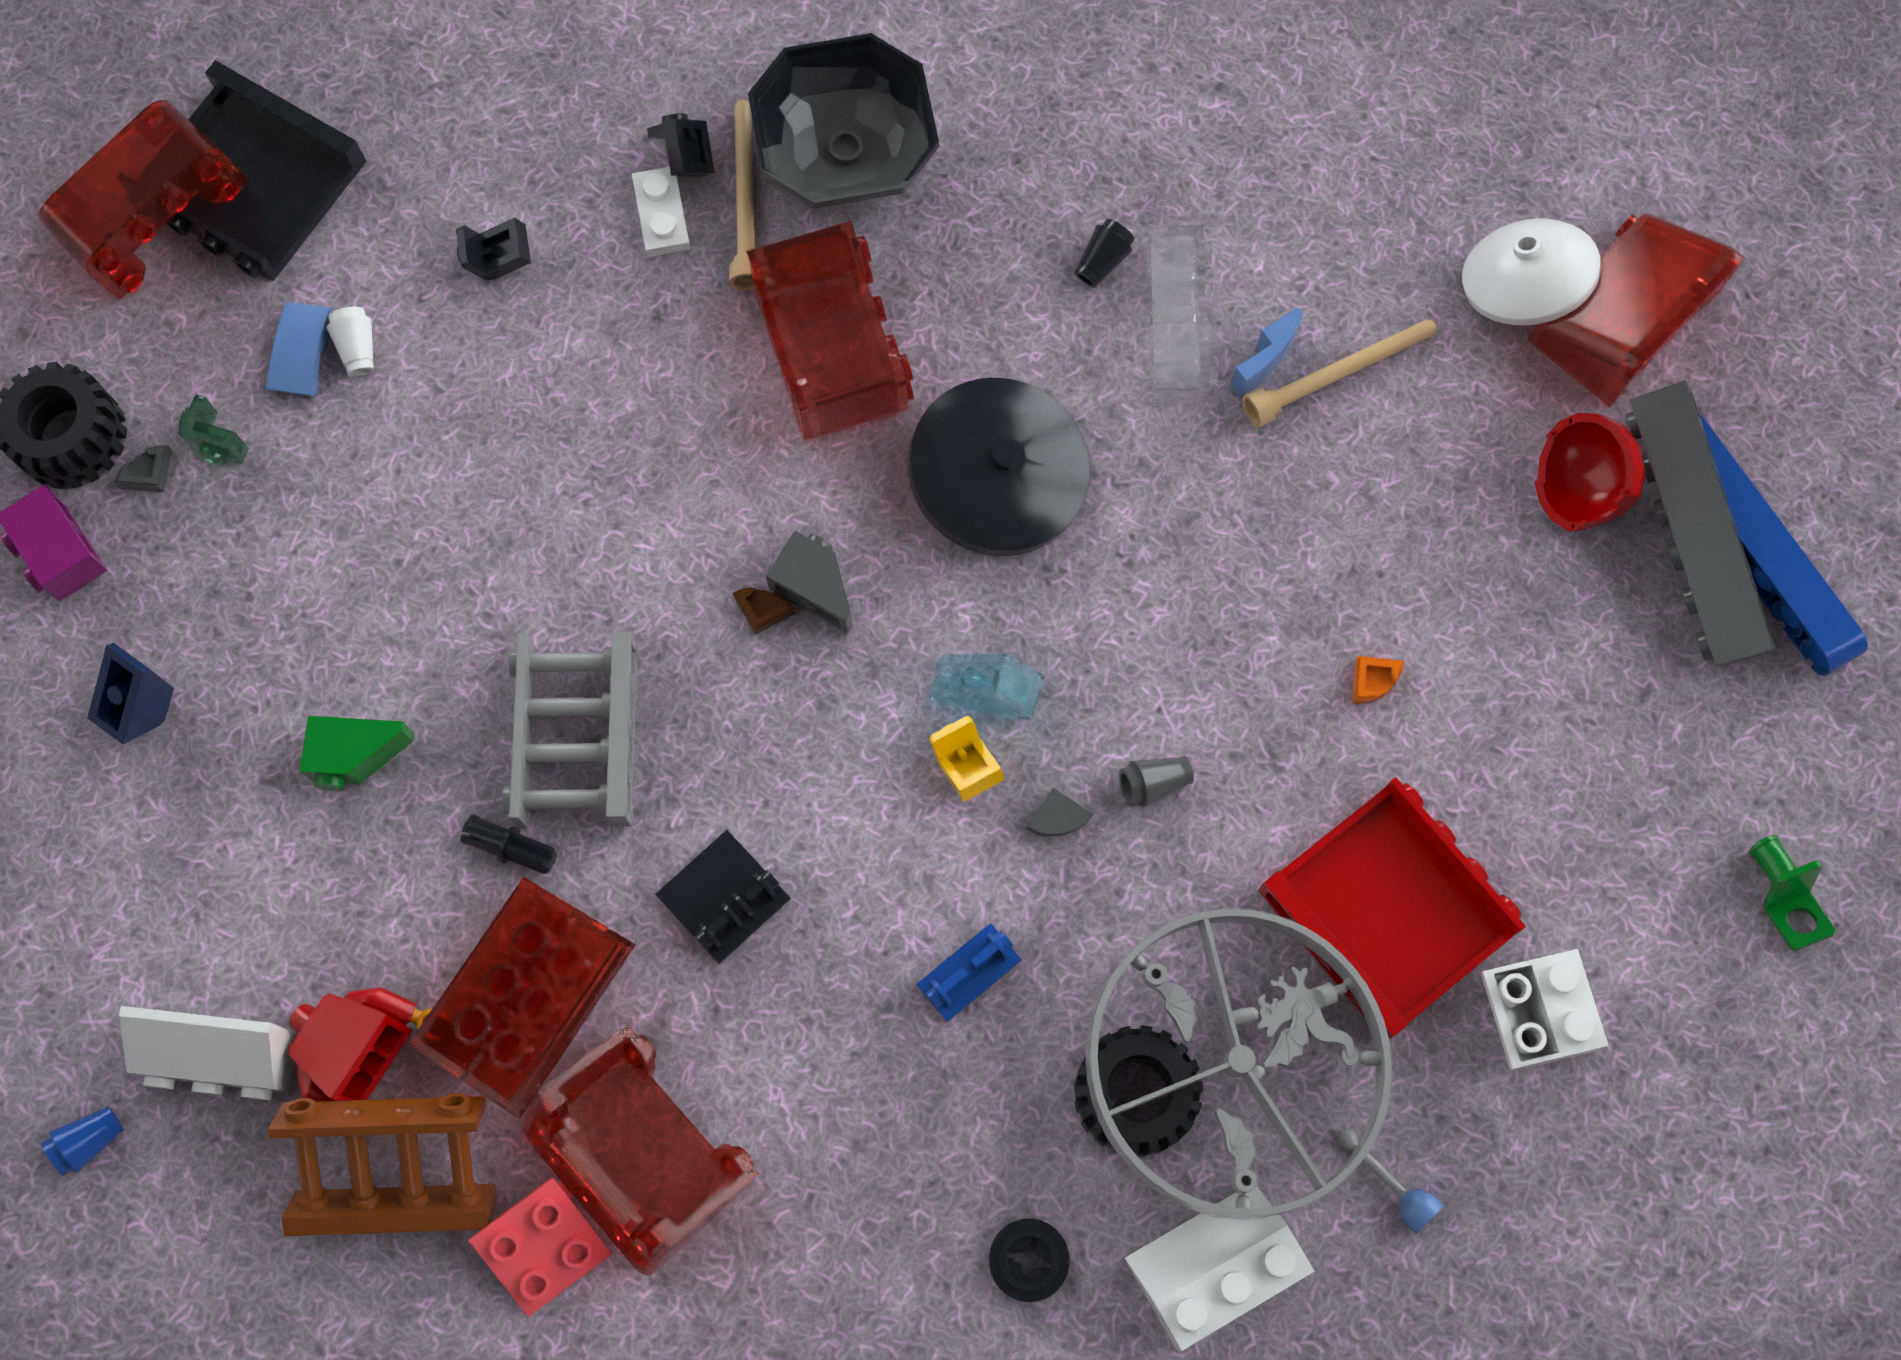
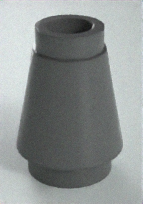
[1119,756,1194,807]

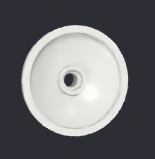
[1462,218,1601,325]

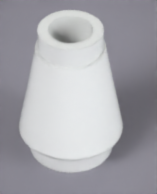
[326,307,375,377]

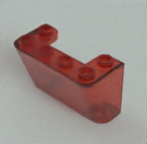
[39,100,249,300]

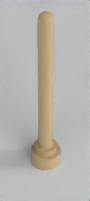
[729,99,765,291]
[1242,320,1437,428]

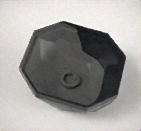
[748,33,939,209]

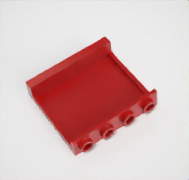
[1258,777,1526,1039]

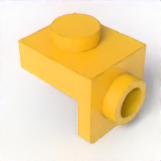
[929,716,1005,802]

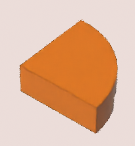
[1352,656,1404,704]

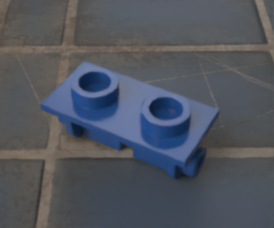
[916,923,1022,1022]

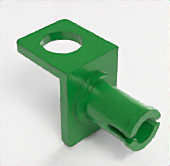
[1749,835,1836,951]

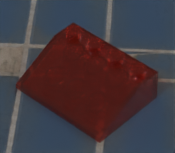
[408,876,636,1119]

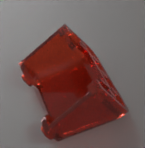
[1527,212,1746,408]
[522,1024,759,1276]

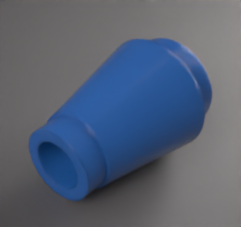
[41,1106,124,1176]

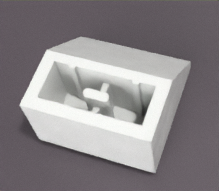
[1481,949,1609,1070]

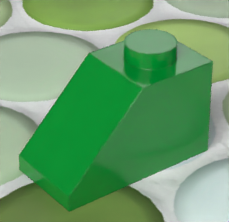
[300,716,414,791]

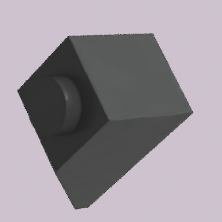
[766,531,853,634]

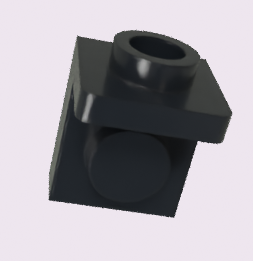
[647,113,715,177]

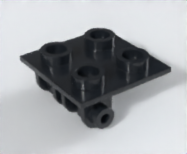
[655,830,791,965]

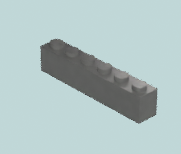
[1626,380,1776,667]

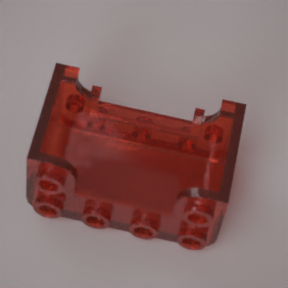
[746,221,914,441]

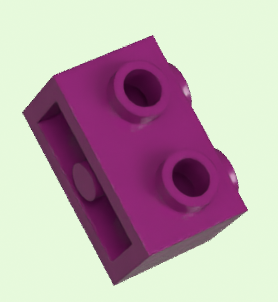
[0,485,108,601]

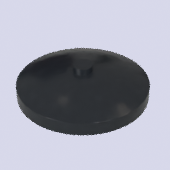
[908,378,1090,556]

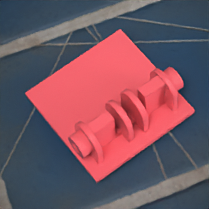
[468,1176,611,1317]

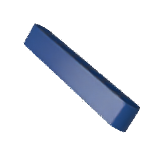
[1699,412,1868,676]

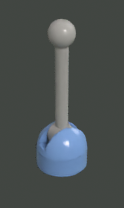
[1337,1129,1444,1234]

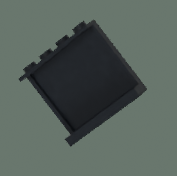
[119,60,367,281]

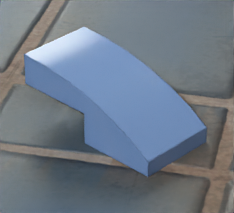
[266,301,333,396]
[1230,307,1303,398]

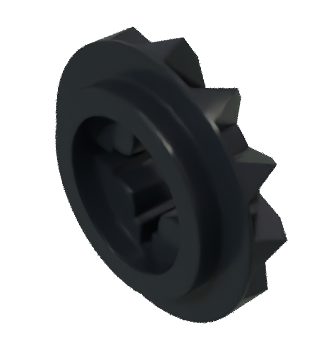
[989,1218,1070,1302]

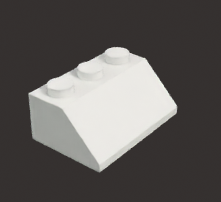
[119,1006,298,1101]
[1124,1186,1315,1351]

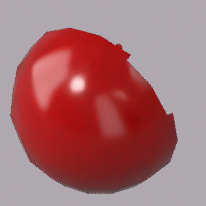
[1534,413,1646,532]

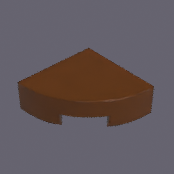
[732,587,796,635]

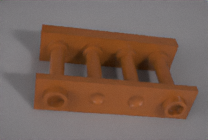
[268,1093,497,1236]

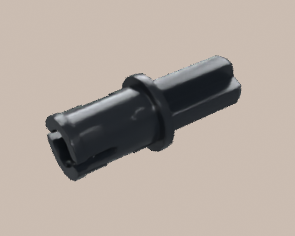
[460,815,557,874]

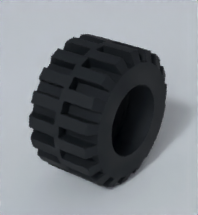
[0,362,127,489]
[1074,1025,1203,1157]

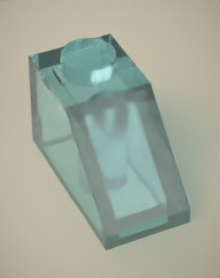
[930,653,1045,720]

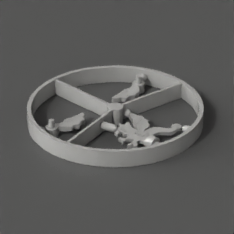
[1086,909,1392,1219]

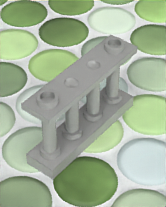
[502,632,637,828]

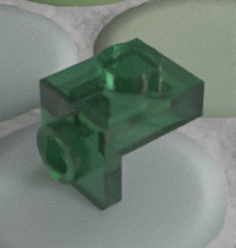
[178,394,249,465]

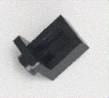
[456,217,531,281]

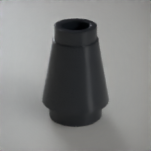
[1074,219,1135,288]

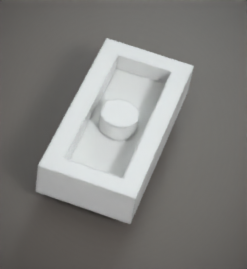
[632,167,691,257]

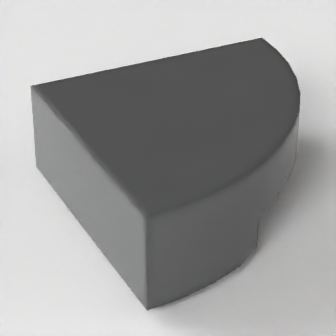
[114,445,172,492]
[1026,788,1093,837]

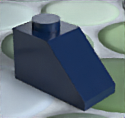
[87,643,174,744]

